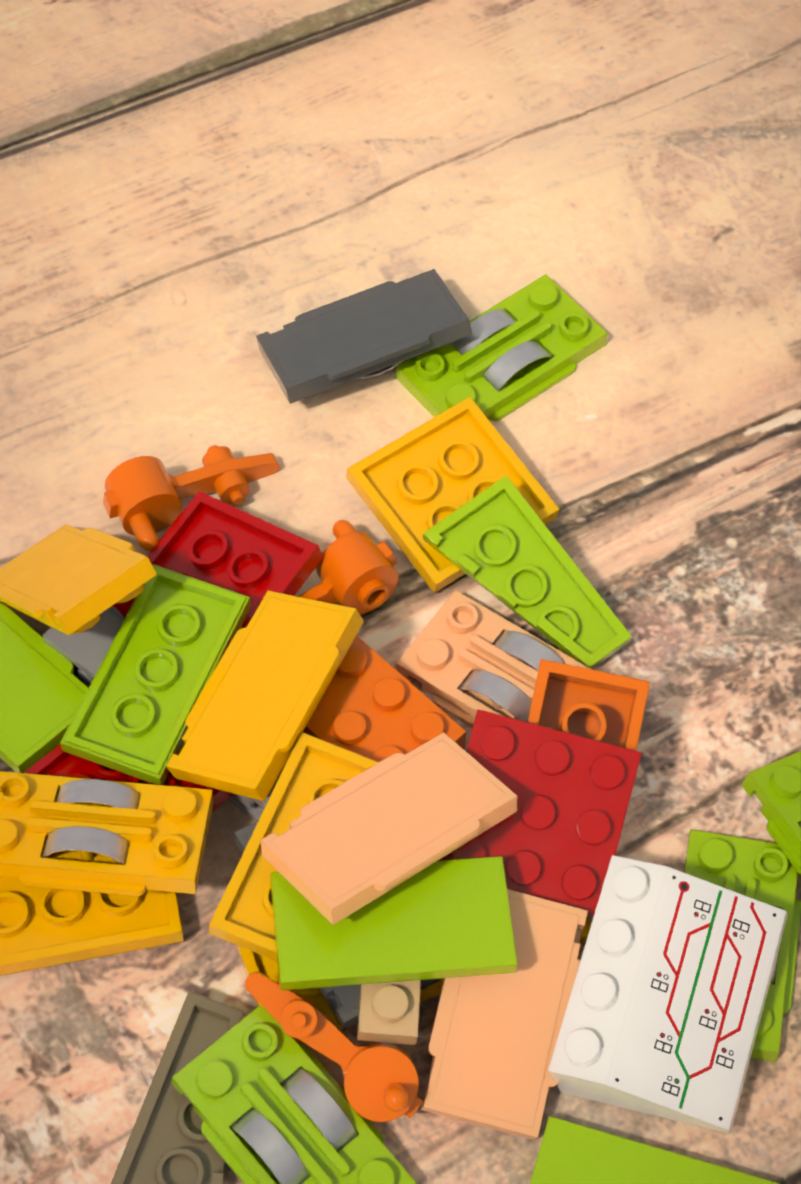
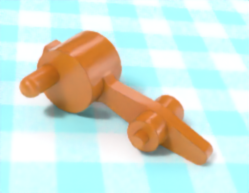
[103,445,280,551]
[297,520,399,615]
[245,972,423,1122]

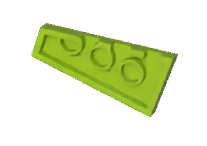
[423,475,632,669]

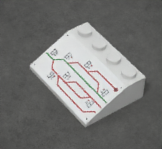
[548,855,788,1134]

